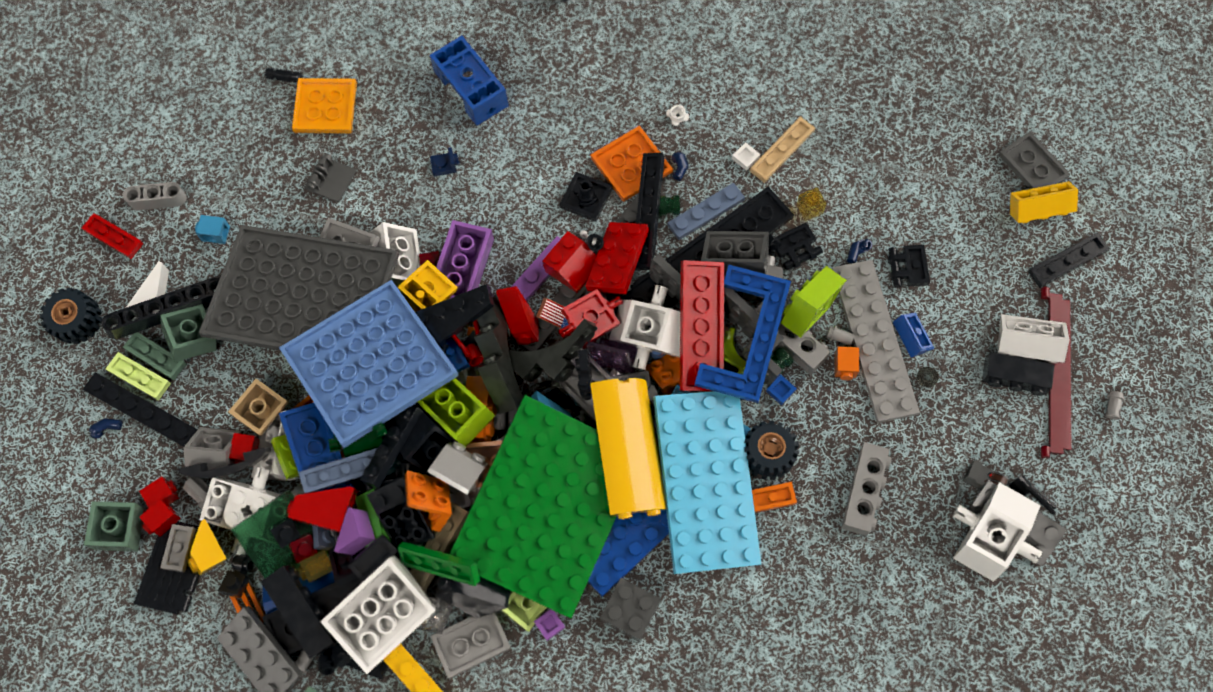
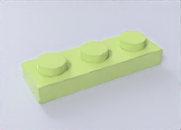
[106,352,171,401]

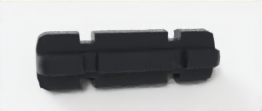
[265,67,303,83]

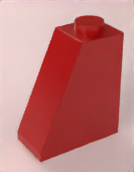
[287,487,358,533]

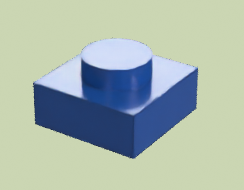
[766,375,797,406]

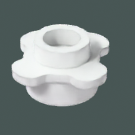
[666,105,689,126]

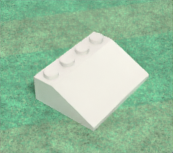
[321,555,436,674]

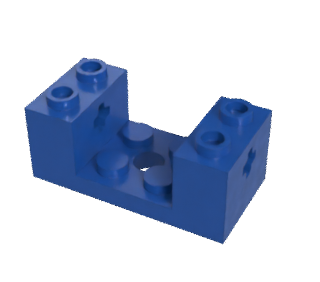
[430,35,509,126]

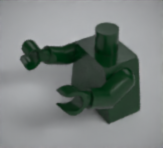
[328,422,387,458]

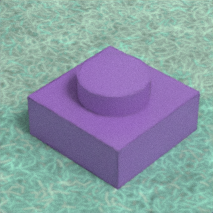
[534,609,565,641]

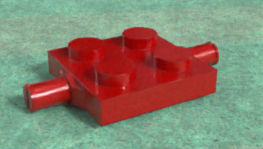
[559,289,623,346]

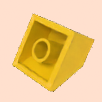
[188,519,227,576]

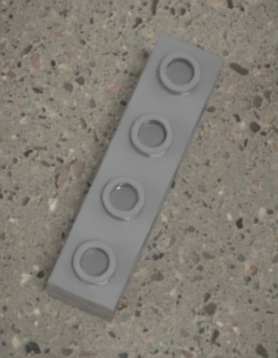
[755,302,830,376]
[841,442,892,536]

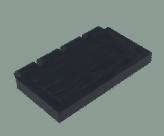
[133,521,200,615]

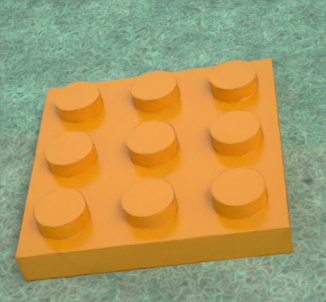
[292,78,357,133]

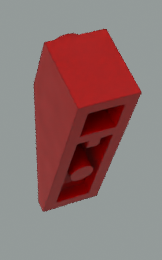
[496,286,539,345]

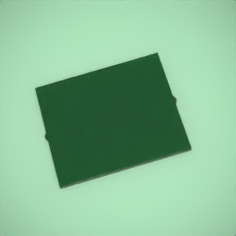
[231,489,329,579]

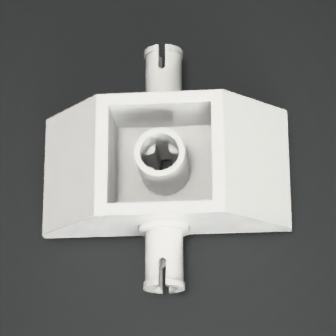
[609,285,680,370]
[199,466,291,555]
[953,482,1042,582]

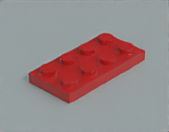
[585,222,649,294]

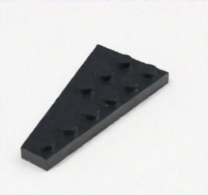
[415,284,494,347]

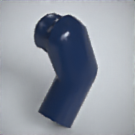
[671,152,689,181]
[846,239,873,264]
[89,418,123,439]

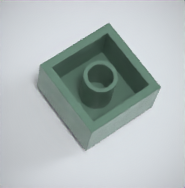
[160,304,216,362]
[84,501,145,552]

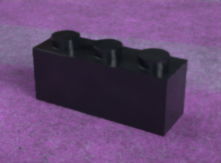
[982,352,1055,396]

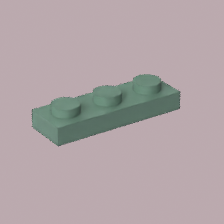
[123,332,187,381]

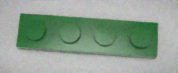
[398,542,480,586]

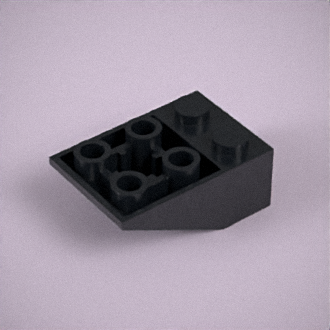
[367,470,435,555]

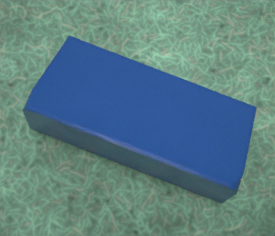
[893,312,934,357]

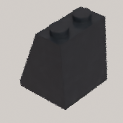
[385,403,459,477]
[436,576,511,618]

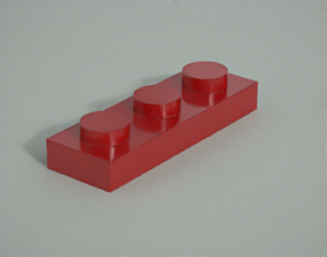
[81,213,144,259]

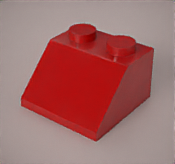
[542,231,597,293]

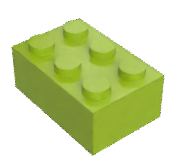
[781,266,847,338]
[417,378,495,447]

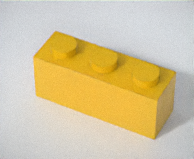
[1010,181,1078,223]

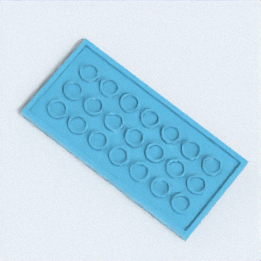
[653,391,762,574]

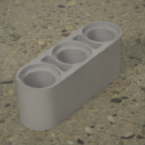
[122,182,187,211]

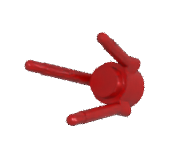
[451,320,484,366]

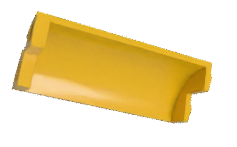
[590,378,667,519]

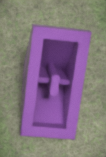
[334,507,375,555]

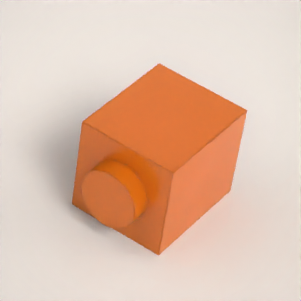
[835,346,859,380]

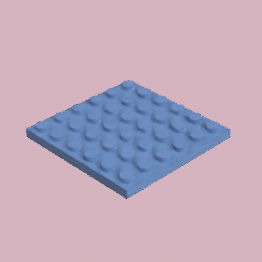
[279,280,459,448]

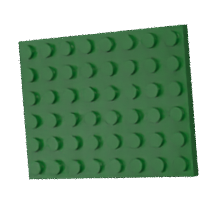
[449,395,616,618]

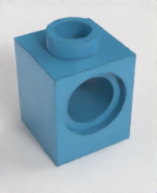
[195,215,230,244]

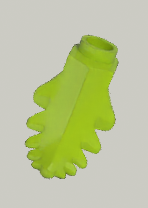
[724,328,746,375]

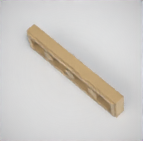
[750,117,815,183]

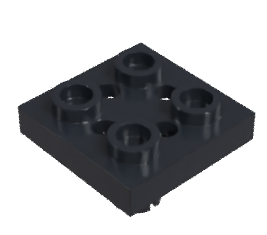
[559,172,612,222]

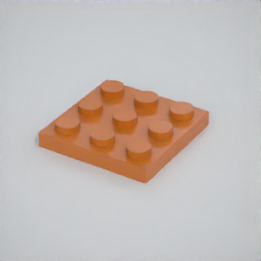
[590,125,673,202]

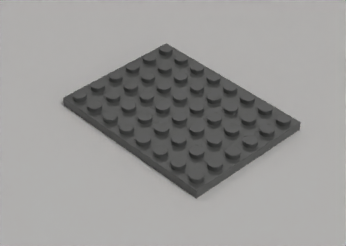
[199,225,399,351]

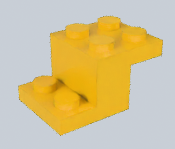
[397,260,458,312]

